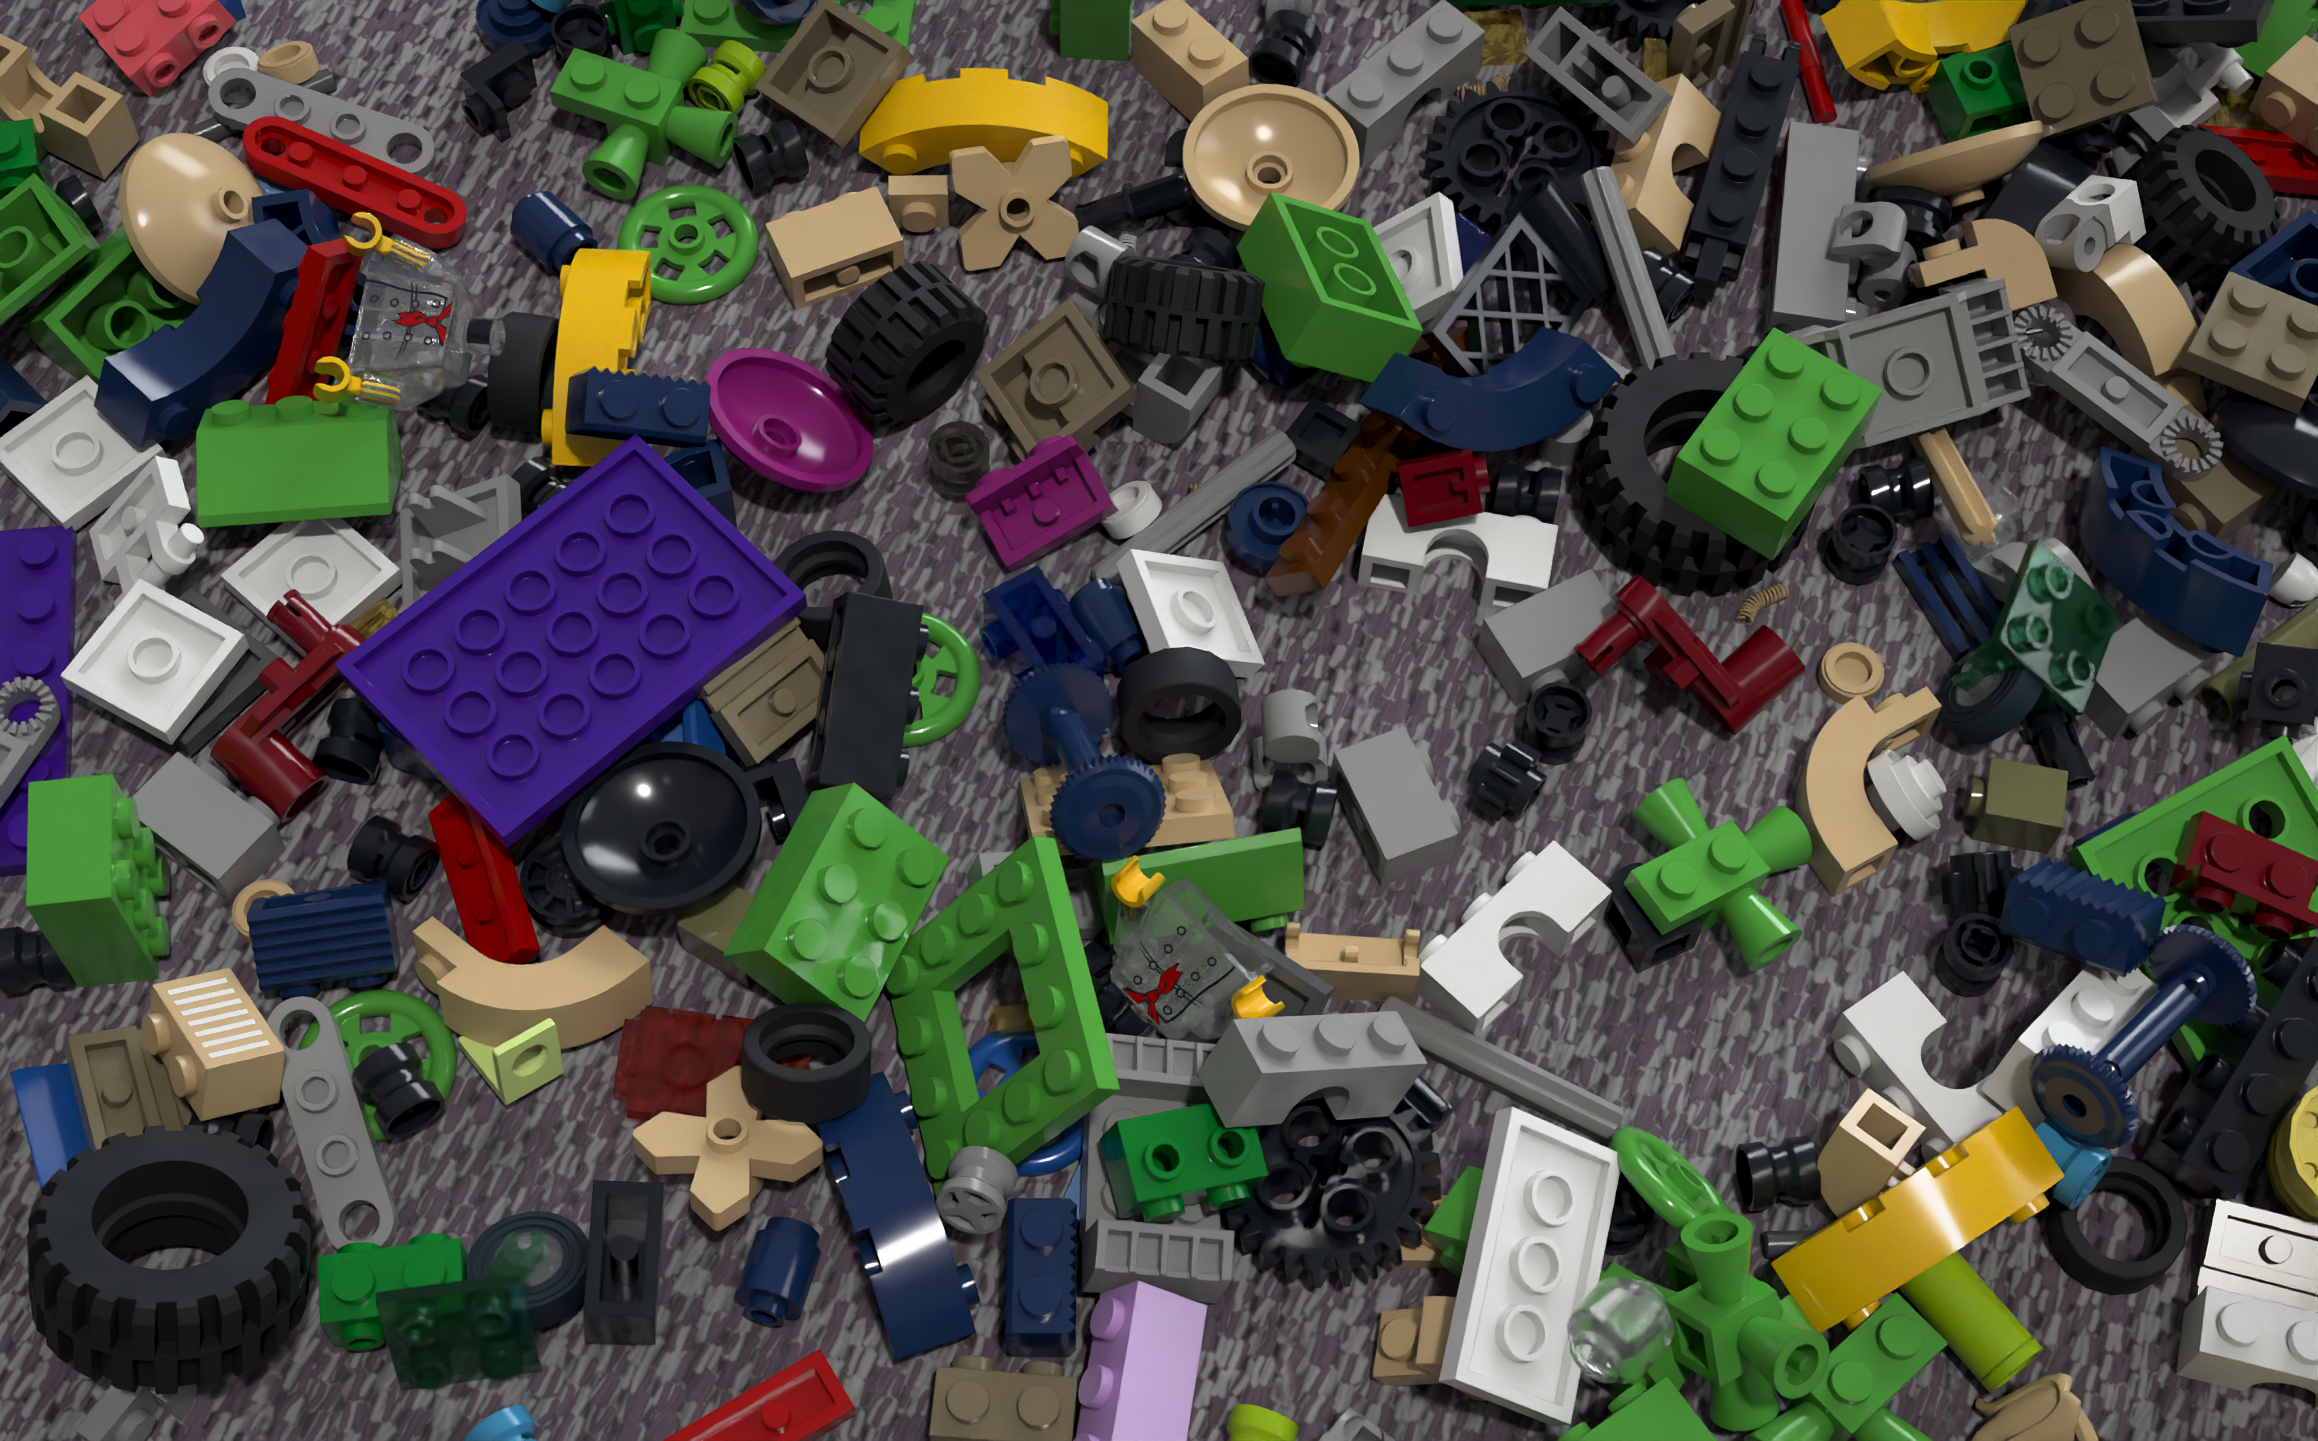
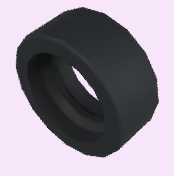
[487,311,559,433]
[773,530,893,650]
[1117,647,1241,764]
[741,1002,872,1123]
[2045,1156,2188,1296]

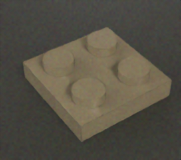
[2008,0,2159,141]
[2181,271,2318,415]

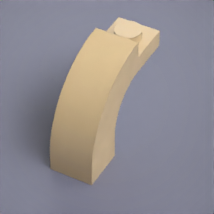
[2051,243,2207,414]
[1795,686,1942,897]
[412,916,655,1052]

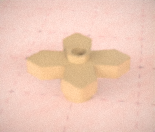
[948,135,1079,271]
[632,1066,823,1231]

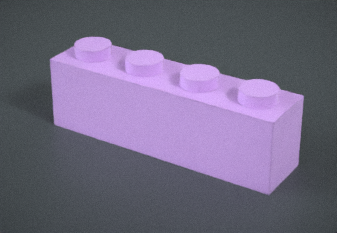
[1073,1281,1207,1441]

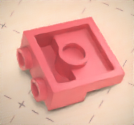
[78,0,237,97]

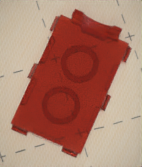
[613,1005,818,1126]

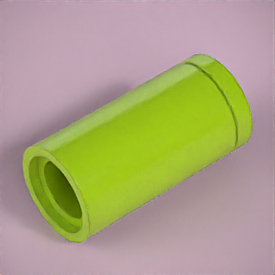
[1898,1251,2043,1394]

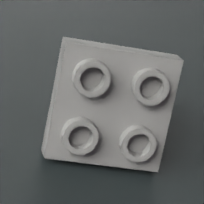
[400,473,522,611]

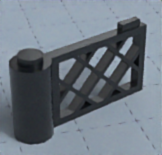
[1421,175,1616,378]

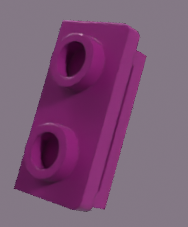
[964,434,1119,573]

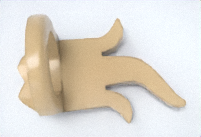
[1971,1373,2099,1441]

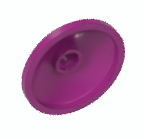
[703,348,874,492]

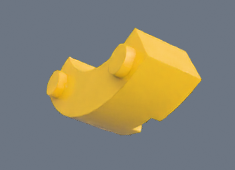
[1820,0,2028,94]
[859,68,1109,181]
[541,248,652,466]
[1770,1105,2065,1333]

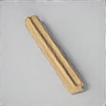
[1908,425,1998,546]

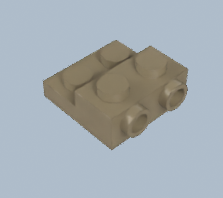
[754,0,914,149]
[975,298,1140,461]
[929,1355,1078,1441]

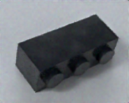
[804,591,929,801]

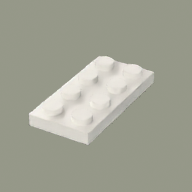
[1439,1107,1620,1426]

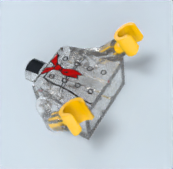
[313,212,505,411]
[1110,855,1286,1041]

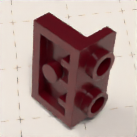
[2169,811,2318,941]

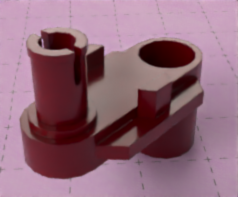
[1573,575,1806,735]
[210,589,366,823]

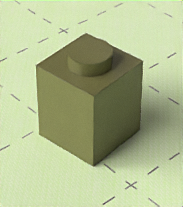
[1963,757,2068,854]
[677,884,755,988]

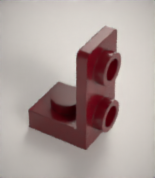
[1396,446,1490,527]

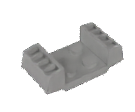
[1787,278,2031,449]
[1079,1033,1234,1304]

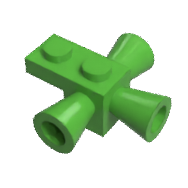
[550,29,738,200]
[1624,778,1813,971]
[1664,1212,1830,1431]
[1744,1292,1948,1441]

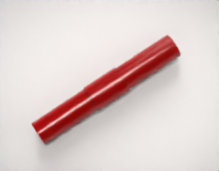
[1780,0,1837,124]

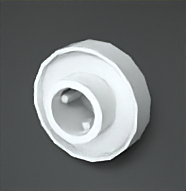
[1866,749,1946,842]

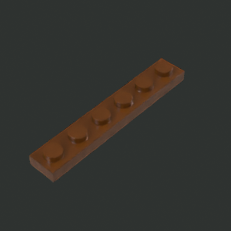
[1265,326,1470,596]

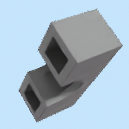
[1324,0,1486,168]
[1197,1011,1428,1128]

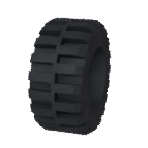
[1579,352,1817,594]
[27,1125,311,1394]

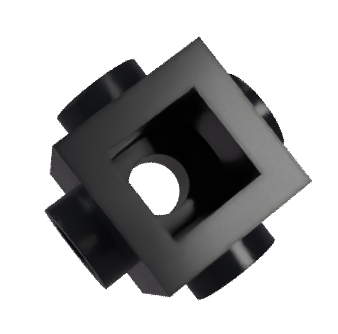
[2237,642,2318,743]

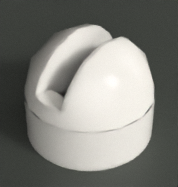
[2269,552,2318,607]

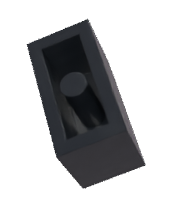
[583,1180,664,1345]

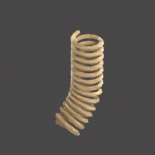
[1456,73,1510,103]
[1735,583,1789,625]

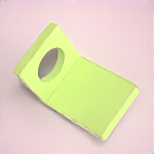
[458,1018,564,1105]

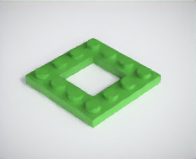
[885,836,1120,1199]

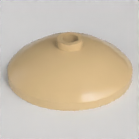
[1182,84,1360,232]
[1865,120,2044,208]
[119,133,266,306]

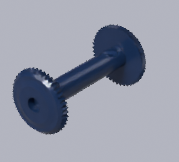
[1002,662,1167,863]
[2029,924,2258,1150]

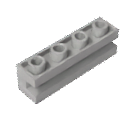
[1764,121,1867,334]

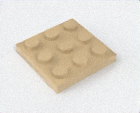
[1019,753,1235,856]

